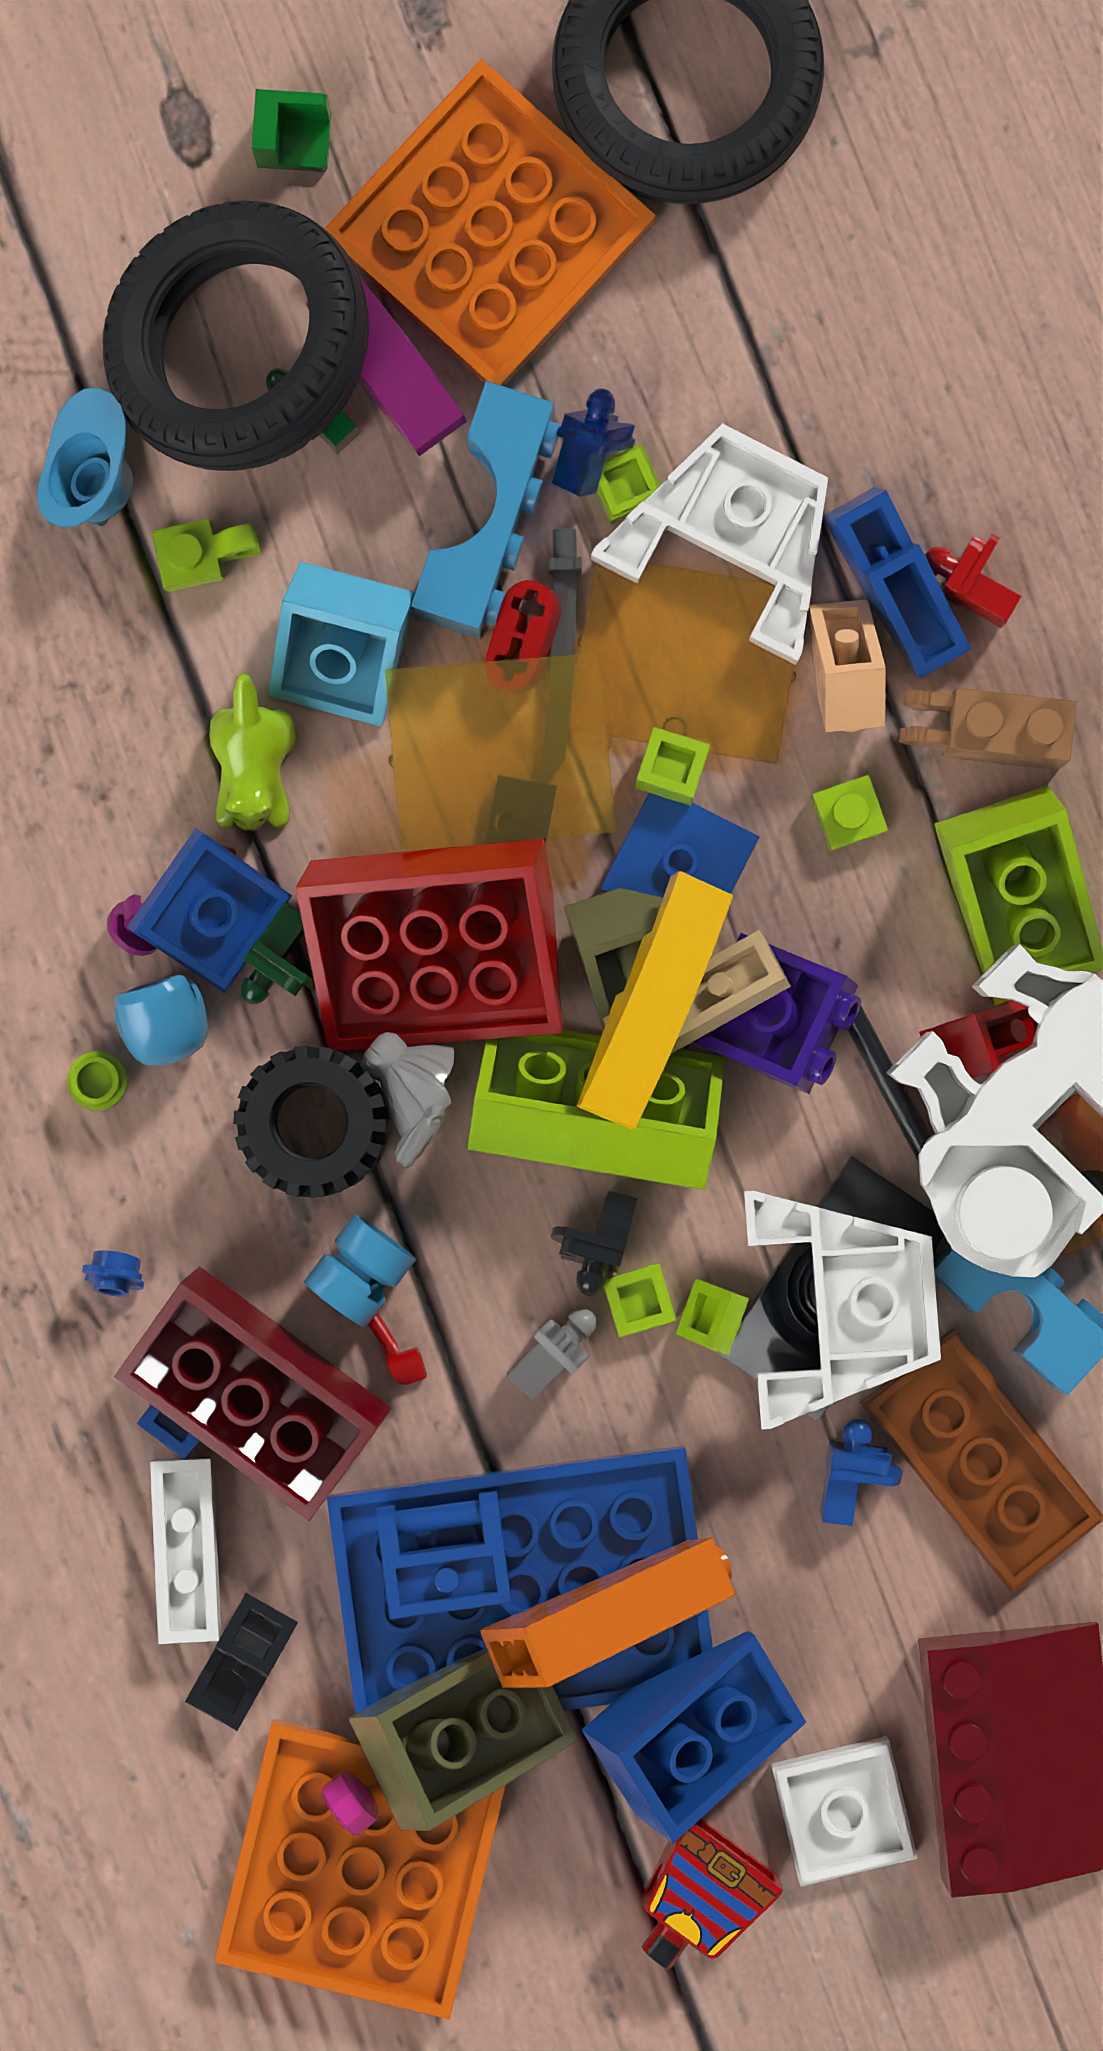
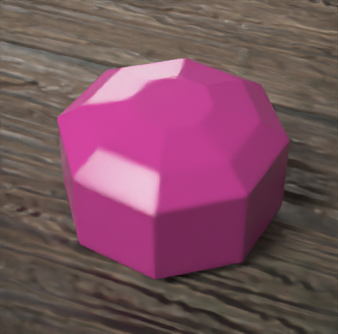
[322,1771,378,1836]

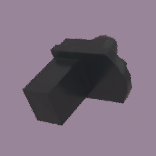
[550,1190,637,1296]

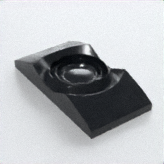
[718,1156,944,1421]

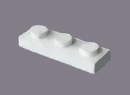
[150,1456,221,1644]

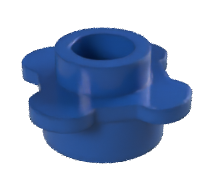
[82,1250,144,1297]

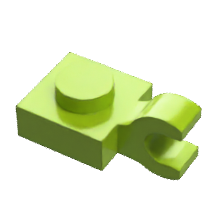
[151,518,261,593]

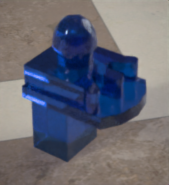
[552,388,635,497]

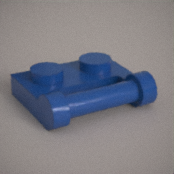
[376,1491,512,1619]

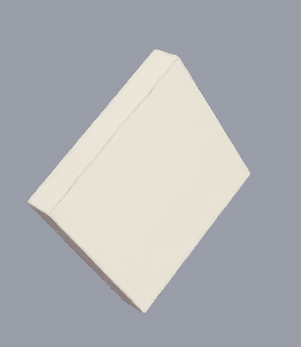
[771,1736,918,1887]

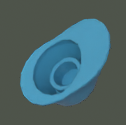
[37,387,134,528]

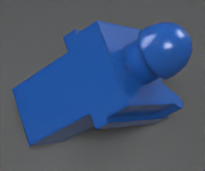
[820,1418,903,1526]

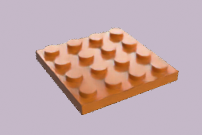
[324,59,656,387]
[214,1719,506,2020]

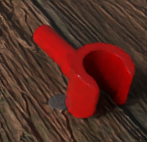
[368,1312,427,1385]

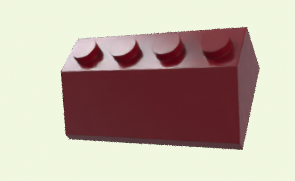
[114,1266,392,1522]

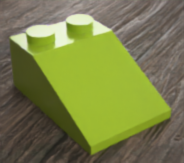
[934,785,1103,1006]

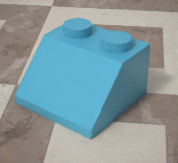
[268,561,415,727]

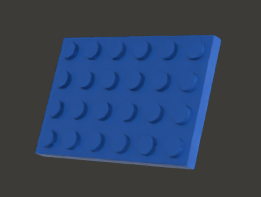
[327,1446,713,1714]

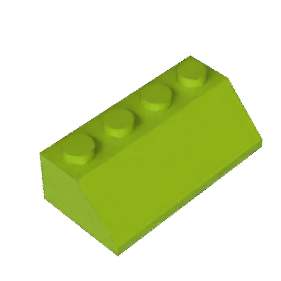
[467,1029,725,1190]

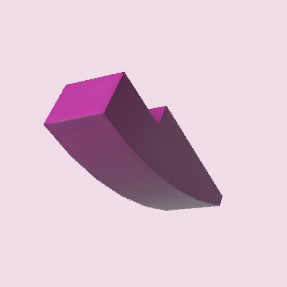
[305,278,467,456]

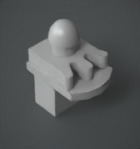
[507,1309,597,1401]

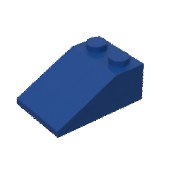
[582,1631,807,1843]

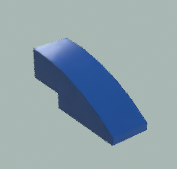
[823,487,971,679]

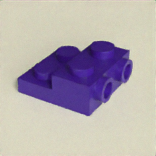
[693,933,861,1094]

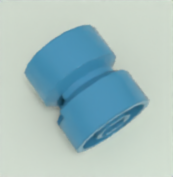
[304,1213,416,1328]

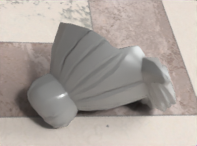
[361,1032,454,1168]

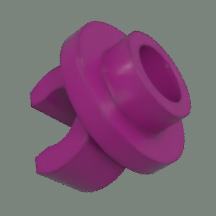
[107,894,157,956]

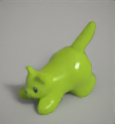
[209,673,297,831]

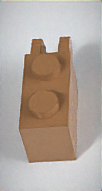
[899,688,1077,770]

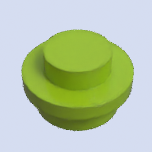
[67,1051,128,1111]

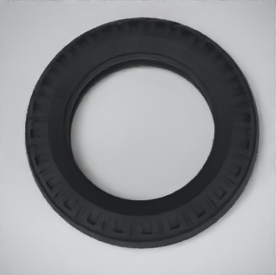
[552,0,824,204]
[103,200,369,471]

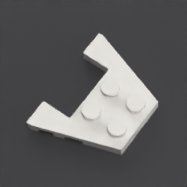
[590,423,828,665]
[744,1191,941,1430]

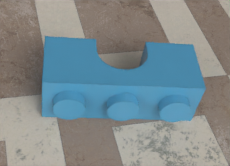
[933,1243,1103,1396]

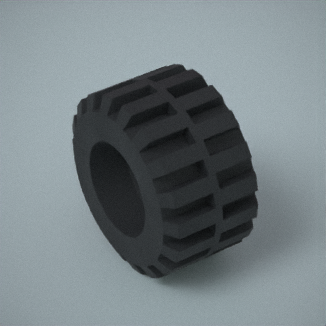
[233,1046,390,1198]

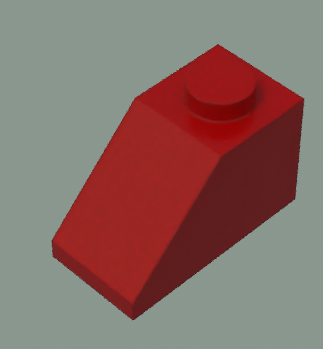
[919,1001,1038,1078]

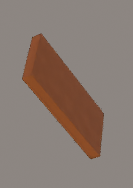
[860,1328,1103,1593]

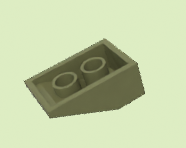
[349,1648,578,1831]

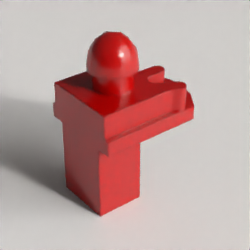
[925,534,1022,628]

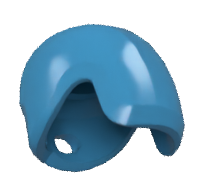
[115,975,208,1066]

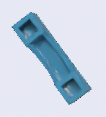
[411,381,562,639]

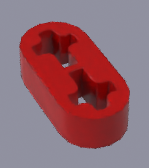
[485,580,561,694]

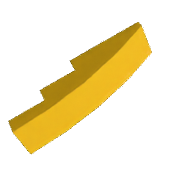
[577,871,733,1130]

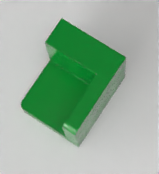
[251,89,331,172]

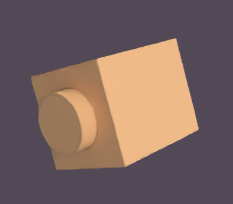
[809,599,886,732]

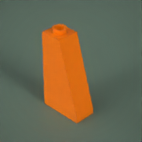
[479,1537,736,1688]

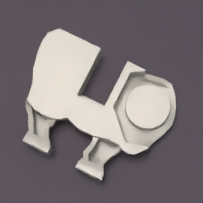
[886,944,1103,1277]

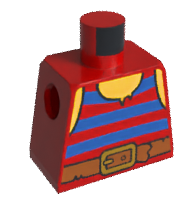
[641,1818,783,1969]

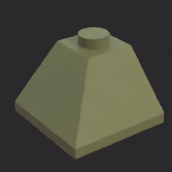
[563,888,663,1030]

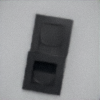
[185,1593,298,1731]

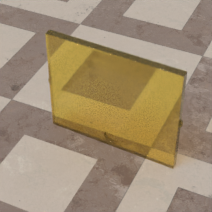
[567,562,796,764]
[384,653,616,851]

